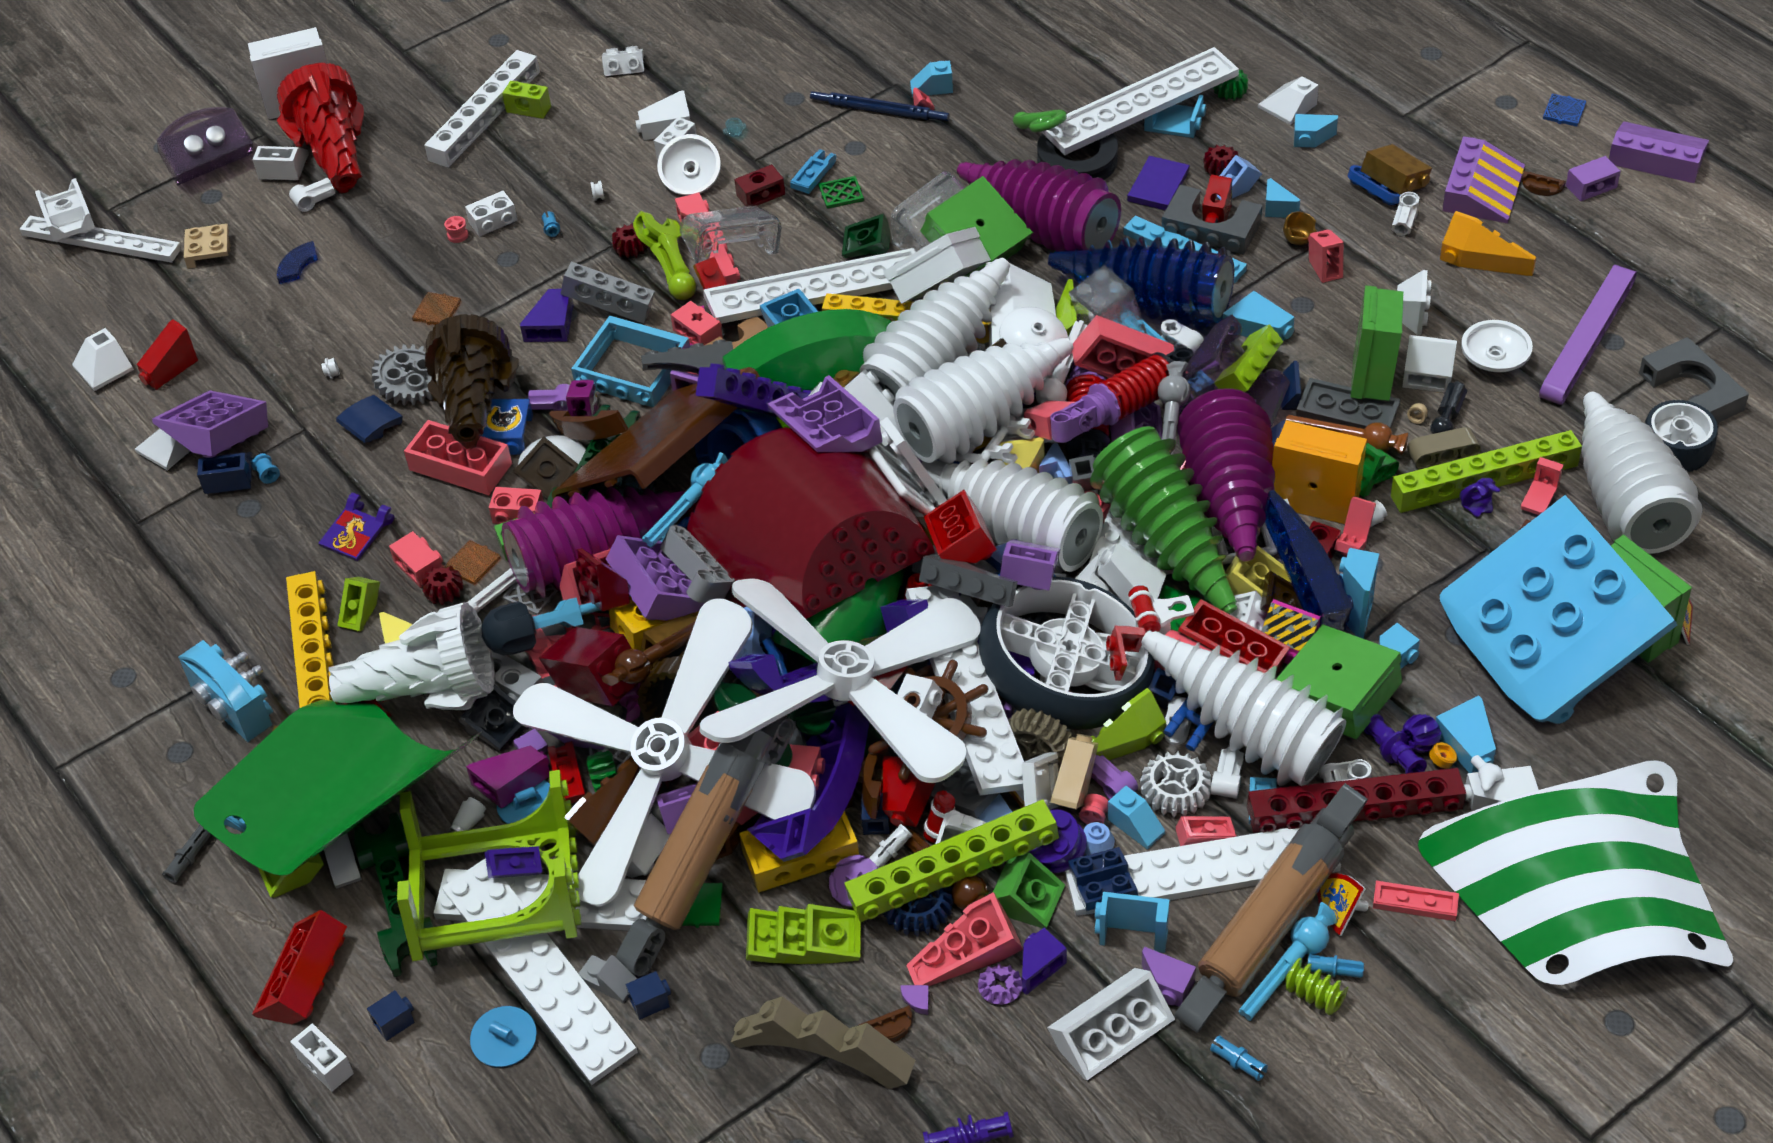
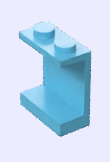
[1144,95,1206,138]
[1095,892,1170,953]

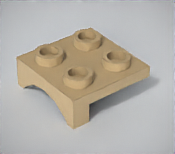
[184,224,231,269]

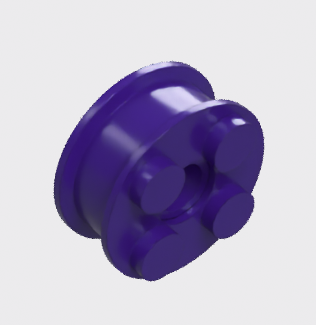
[1027,809,1087,873]

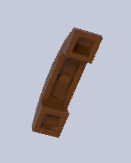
[549,410,629,440]
[862,737,893,819]

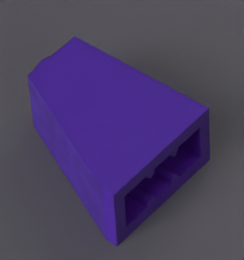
[520,289,574,342]

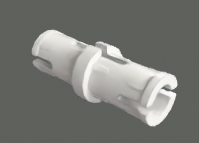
[869,824,913,868]

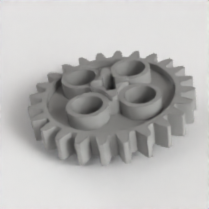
[372,344,432,405]

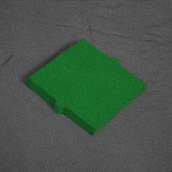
[682,883,723,928]

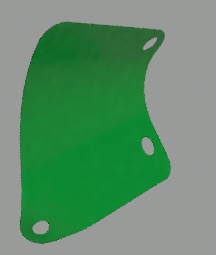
[194,700,483,876]

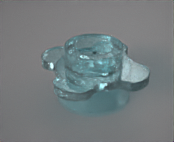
[723,118,746,137]

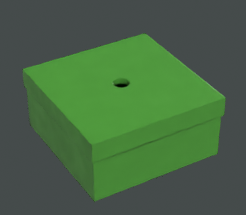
[920,176,1033,277]
[1350,285,1404,401]
[1611,535,1692,663]
[1276,624,1402,739]

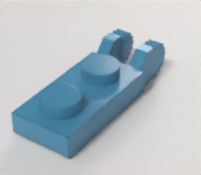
[790,149,837,194]

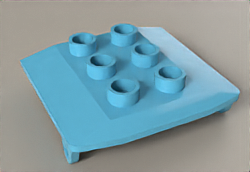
[1440,495,1677,724]

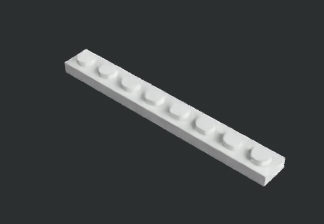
[20,216,182,263]

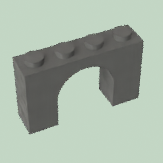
[1162,185,1263,254]
[1639,337,1749,423]

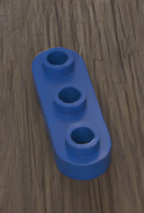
[1347,165,1401,205]

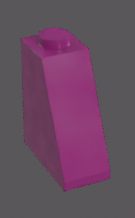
[466,745,550,809]

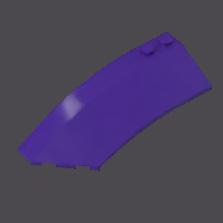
[747,703,870,862]

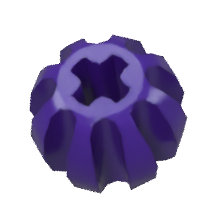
[1402,714,1441,753]

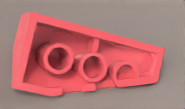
[906,892,1023,986]

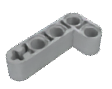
[660,525,735,603]

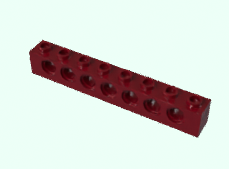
[1247,768,1466,833]

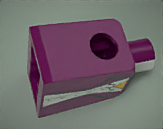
[566,380,598,416]

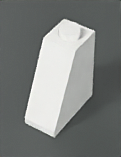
[635,91,690,140]
[1098,543,1166,610]
[1464,766,1539,811]

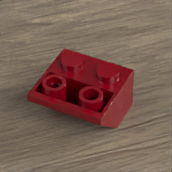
[576,548,630,611]

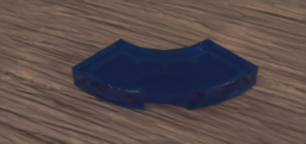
[277,241,318,284]

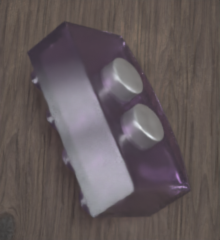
[157,107,253,186]

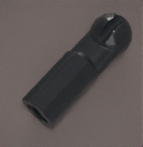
[1430,381,1468,434]

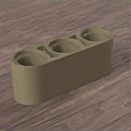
[1407,427,1481,469]

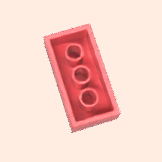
[1072,315,1174,378]
[404,420,512,495]

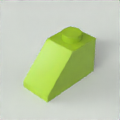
[337,577,380,631]

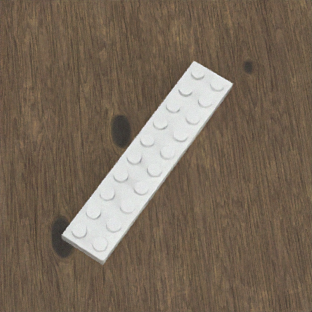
[1042,47,1239,155]
[704,248,916,324]
[905,586,1024,796]
[1064,828,1341,916]
[442,858,638,1085]

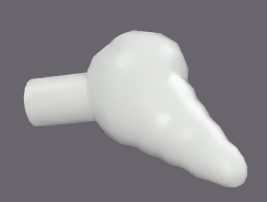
[1471,755,1503,792]

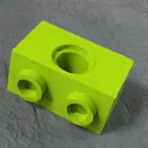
[502,81,551,119]

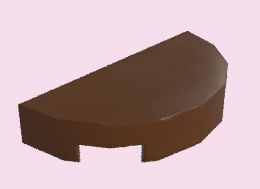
[1522,171,1566,196]
[858,1005,912,1043]

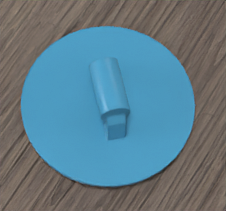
[497,780,550,824]
[470,1006,537,1067]

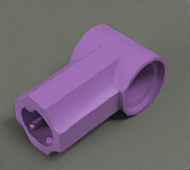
[528,384,570,411]
[1091,755,1138,800]

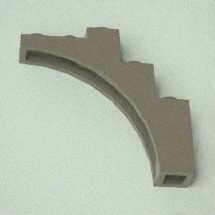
[731,996,916,1089]

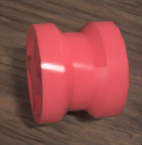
[444,216,469,243]
[1079,794,1108,825]

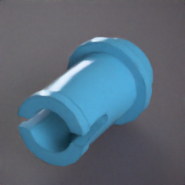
[542,211,561,237]

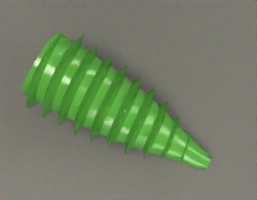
[1090,426,1237,614]

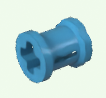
[251,453,280,484]

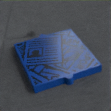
[1543,94,1586,126]

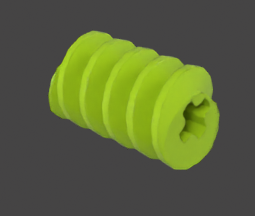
[1285,957,1349,1015]

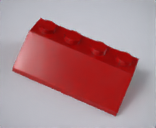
[923,490,997,563]
[1178,599,1290,677]
[252,910,347,1025]

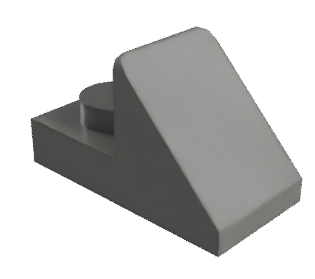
[578,955,637,1003]

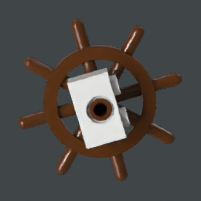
[868,659,989,781]

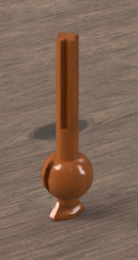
[1286,415,1409,455]

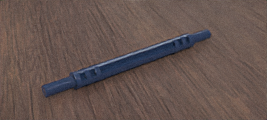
[810,91,950,121]

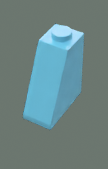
[1222,291,1295,341]
[1436,696,1496,773]

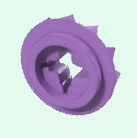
[978,963,1022,1005]

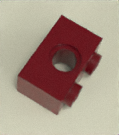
[734,164,785,209]

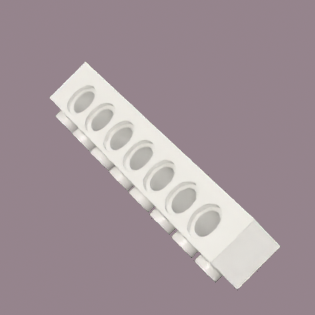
[424,50,540,168]

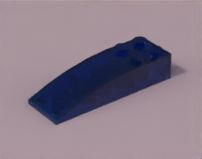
[1264,490,1354,632]

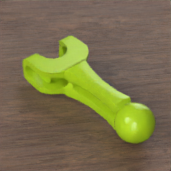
[633,211,696,300]

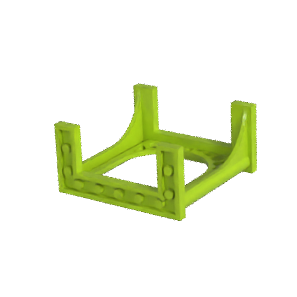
[397,770,582,961]

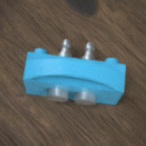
[178,640,273,742]

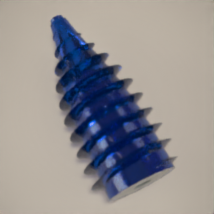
[1048,236,1235,330]

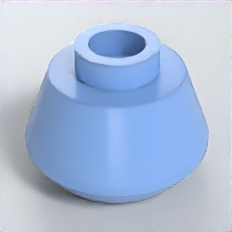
[1083,822,1115,855]

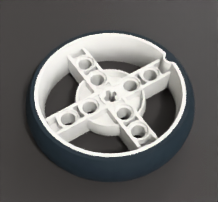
[979,577,1155,730]

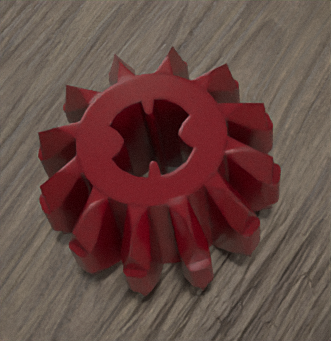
[1203,144,1239,176]
[612,223,648,258]
[421,564,464,606]

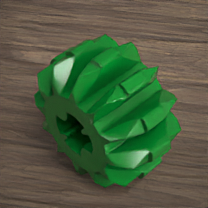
[1213,70,1248,101]
[587,751,617,792]

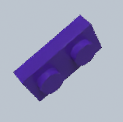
[485,846,542,879]

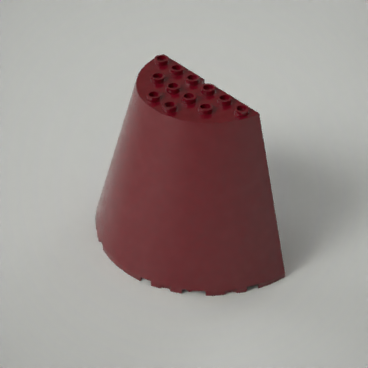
[687,427,935,619]

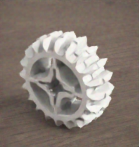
[1140,751,1212,818]

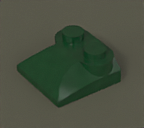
[842,213,891,258]

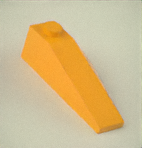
[1440,211,1536,276]

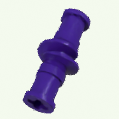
[1364,714,1427,774]
[923,1111,1014,1143]

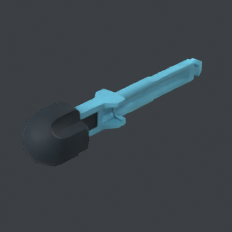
[482,595,630,656]

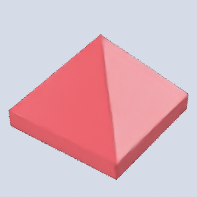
[913,88,935,110]

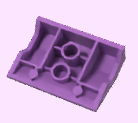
[767,375,883,452]

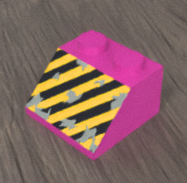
[1261,599,1321,664]

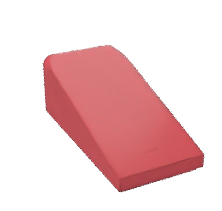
[1176,816,1237,846]

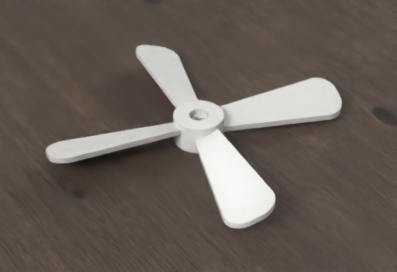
[700,579,981,783]
[513,599,816,907]

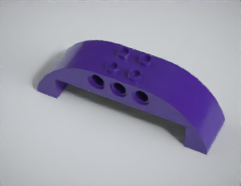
[728,599,928,702]

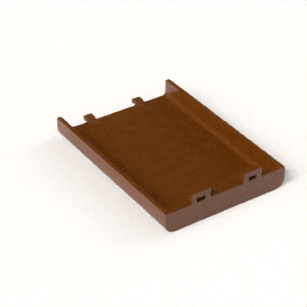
[552,367,760,504]

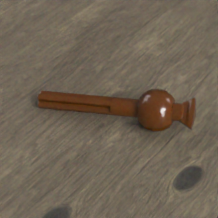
[601,621,696,686]
[905,826,1000,910]

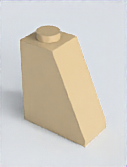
[1050,734,1099,809]

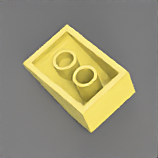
[1225,545,1309,597]

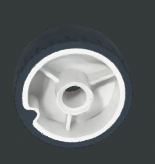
[1645,400,1718,472]

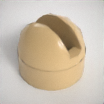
[1407,403,1428,424]

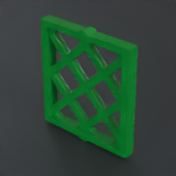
[818,176,864,209]

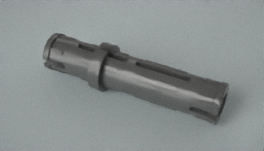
[162,825,212,883]

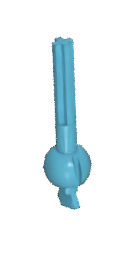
[642,452,728,547]
[1238,902,1337,1021]

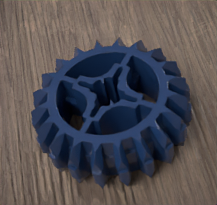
[882,883,954,937]

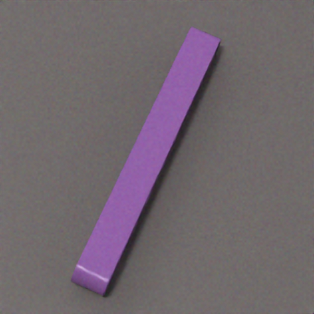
[1539,265,1637,405]

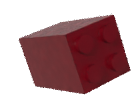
[539,627,638,706]

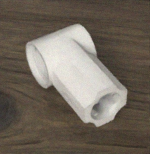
[289,178,335,212]
[1392,192,1419,237]
[1210,747,1244,799]

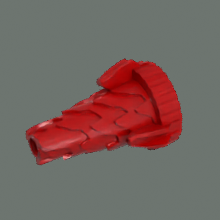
[277,63,364,193]

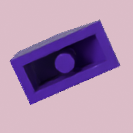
[1022,928,1067,995]

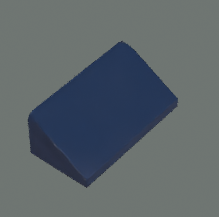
[1279,361,1301,410]

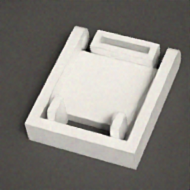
[1021,752,1061,810]

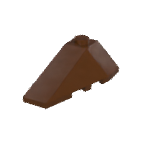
[565,756,641,847]

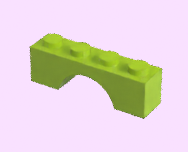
[1214,324,1283,392]

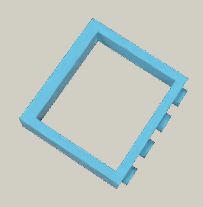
[571,316,690,407]

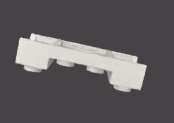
[35,178,95,241]

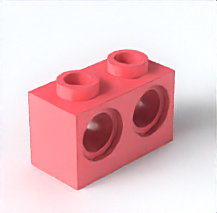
[489,487,544,524]

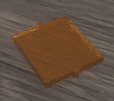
[412,292,461,325]
[445,540,501,585]

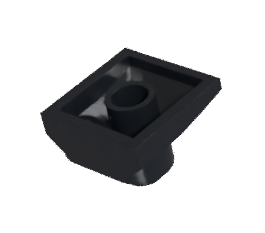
[459,684,522,751]

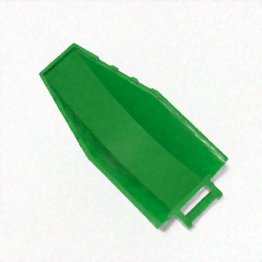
[722,309,892,392]

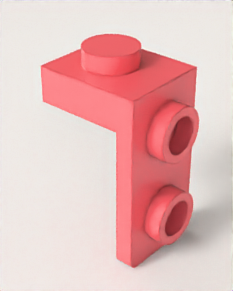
[1521,457,1564,515]
[1334,497,1376,556]

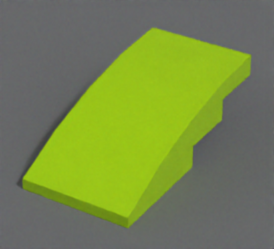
[746,904,861,964]

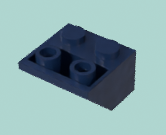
[197,452,253,494]

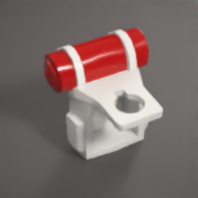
[1128,585,1194,635]
[923,790,986,844]

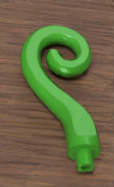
[1013,110,1067,133]

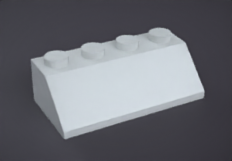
[1047,968,1175,1080]

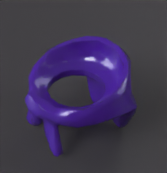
[1459,478,1500,517]

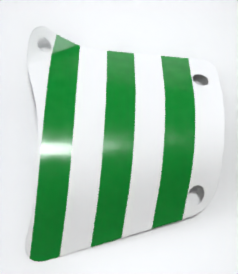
[1418,760,1733,985]

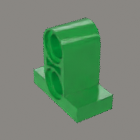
[1360,443,1399,497]

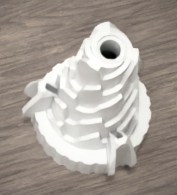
[328,602,495,710]

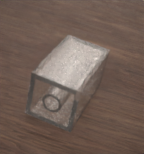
[1069,265,1148,335]

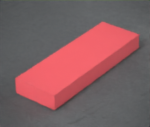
[1373,881,1459,921]

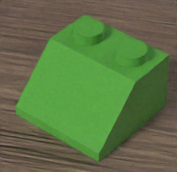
[992,852,1065,928]

